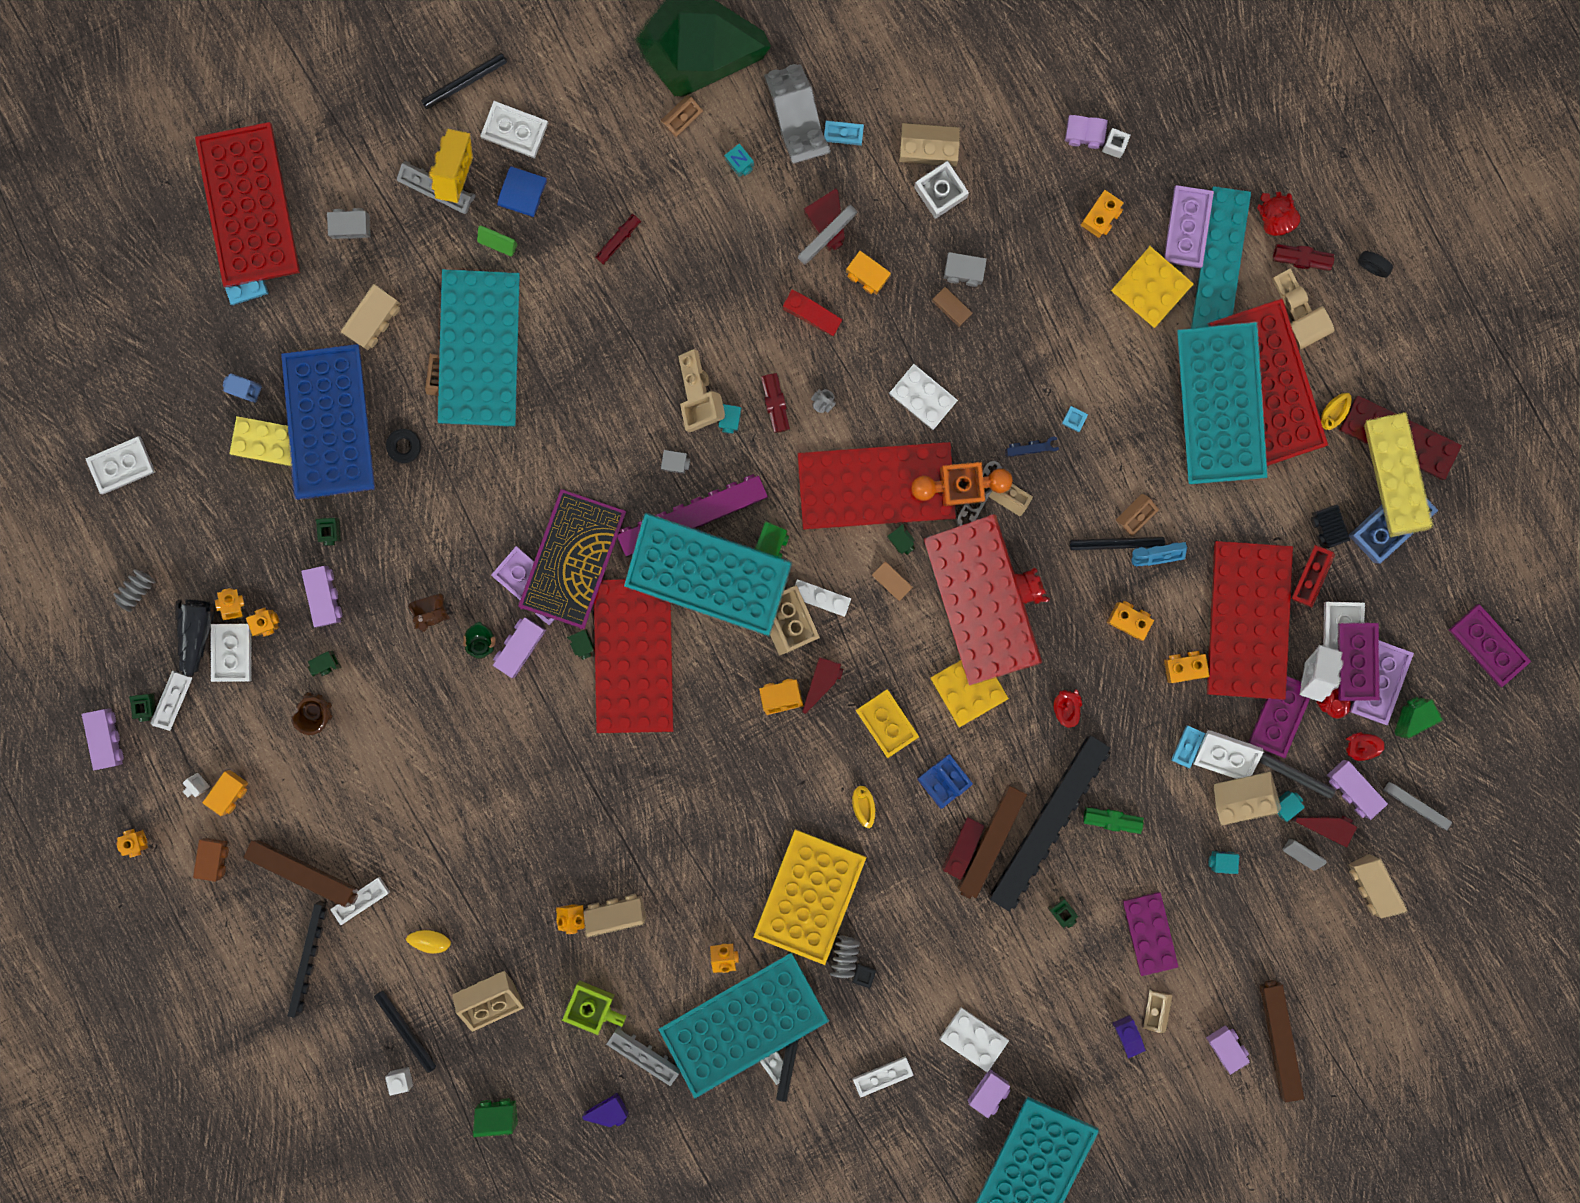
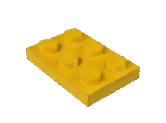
[856,689,919,758]

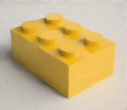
[430,129,473,203]

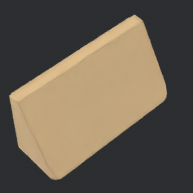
[989,484,1033,516]
[1143,990,1172,1033]

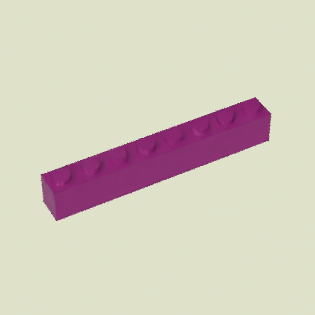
[617,474,768,557]

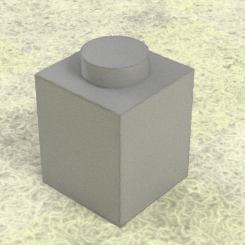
[661,450,690,474]

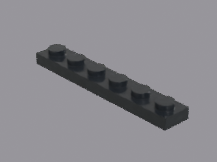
[287,901,328,1018]

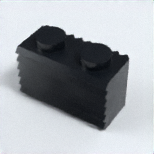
[1311,504,1350,549]

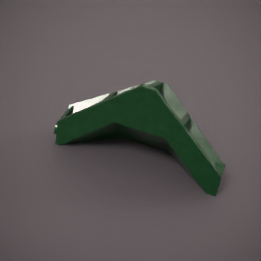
[634,0,771,97]

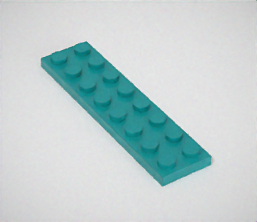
[1191,186,1251,329]

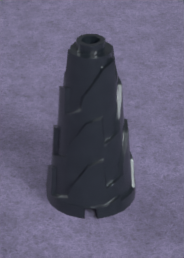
[175,599,216,676]

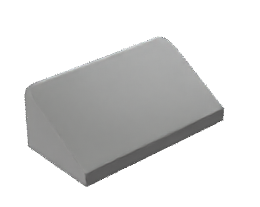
[1283,839,1327,871]

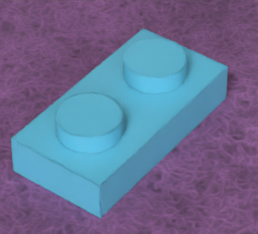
[824,121,864,146]
[225,280,269,305]
[1171,725,1205,768]

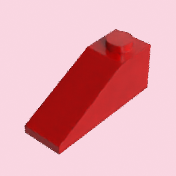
[783,289,842,337]

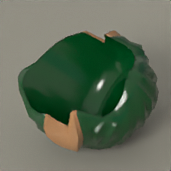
[463,621,496,659]

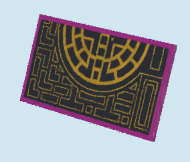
[518,489,626,629]

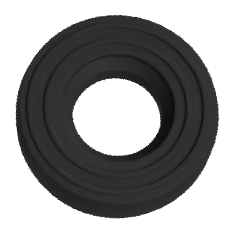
[1358,251,1393,278]
[386,429,421,463]

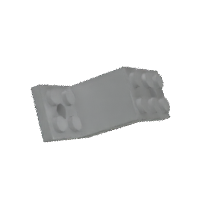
[764,64,830,163]

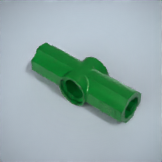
[1083,807,1144,834]

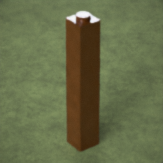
[958,785,1027,899]
[243,840,359,907]
[1259,980,1304,1103]

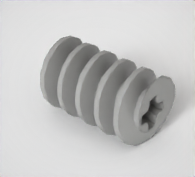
[113,569,156,612]
[830,936,860,978]

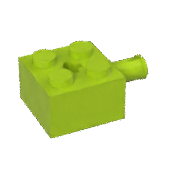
[562,980,626,1035]

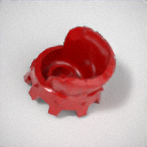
[1257,192,1301,236]
[1015,568,1050,604]

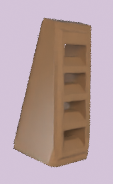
[425,354,440,396]

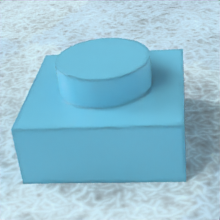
[1062,406,1088,432]

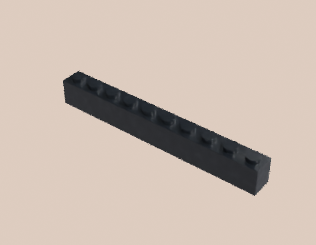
[988,734,1111,912]

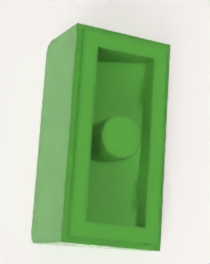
[477,225,517,256]

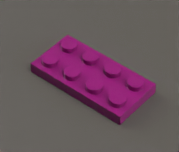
[1449,604,1531,687]
[1338,623,1380,701]
[1248,676,1310,758]
[1122,892,1179,976]

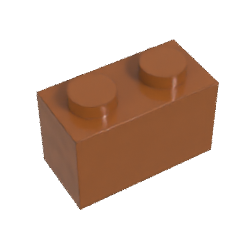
[193,838,229,882]

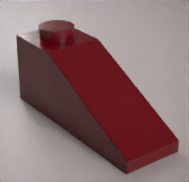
[802,657,844,714]
[1291,815,1357,847]
[942,817,985,880]

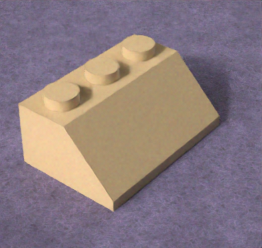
[899,123,960,166]
[340,284,401,350]
[770,585,820,656]
[1214,771,1281,825]
[1348,854,1407,918]
[584,894,647,937]
[452,971,524,1032]

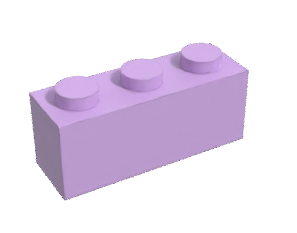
[301,566,342,627]
[493,617,546,678]
[82,708,123,770]
[1327,760,1388,820]

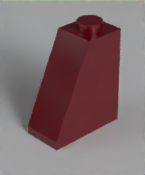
[804,188,845,251]

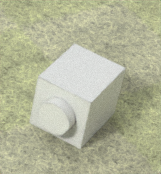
[1102,128,1130,158]
[386,1067,413,1096]

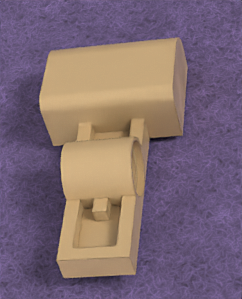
[1271,268,1334,350]
[678,349,725,432]

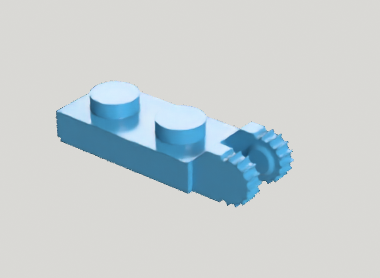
[1132,542,1187,567]

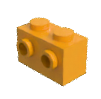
[1080,190,1124,238]
[846,251,891,295]
[1106,601,1154,641]
[1164,651,1209,683]
[759,679,804,715]
[202,770,249,816]

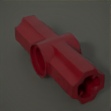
[1273,244,1335,271]
[761,373,790,433]

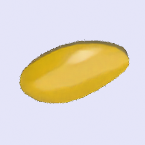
[1321,393,1352,430]
[852,786,876,828]
[406,930,451,954]

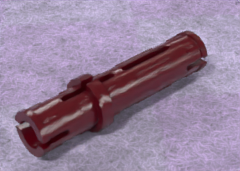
[595,213,641,265]

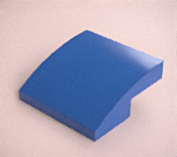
[497,166,547,217]
[917,754,973,809]

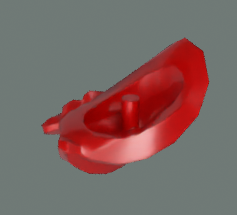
[1316,687,1351,719]
[1054,689,1082,728]
[1346,732,1384,761]

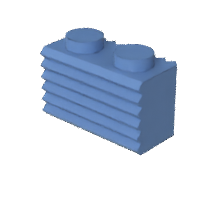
[223,374,262,403]

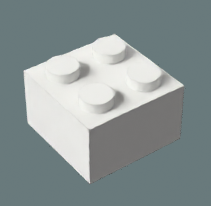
[914,161,969,219]
[1300,645,1343,702]

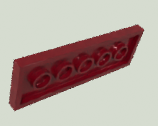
[1339,396,1462,480]

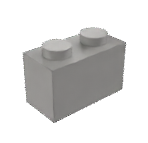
[327,208,371,239]
[943,252,987,287]

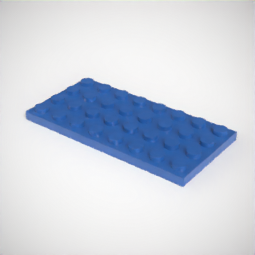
[281,344,375,499]

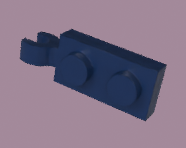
[1005,437,1059,457]

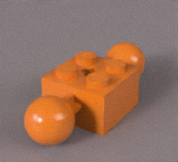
[911,462,1013,506]

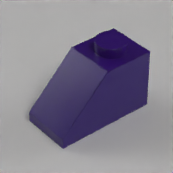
[1112,1015,1146,1059]
[582,1093,629,1127]

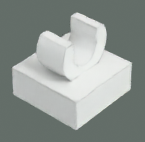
[183,773,210,797]

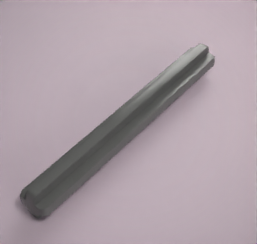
[1259,752,1335,798]

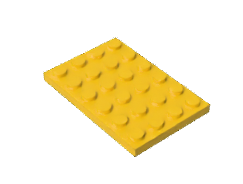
[753,829,867,965]

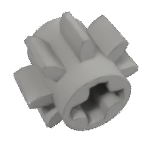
[811,389,836,413]

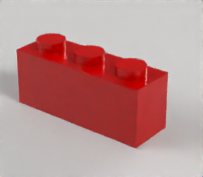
[1292,545,1335,608]

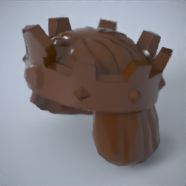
[408,593,450,632]
[292,692,332,735]

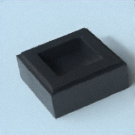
[852,963,876,989]

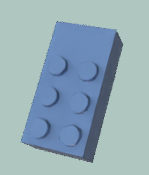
[1349,498,1438,563]

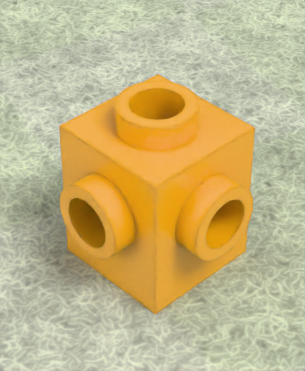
[215,588,244,620]
[246,608,280,637]
[116,829,148,858]
[556,904,585,934]
[710,944,739,973]

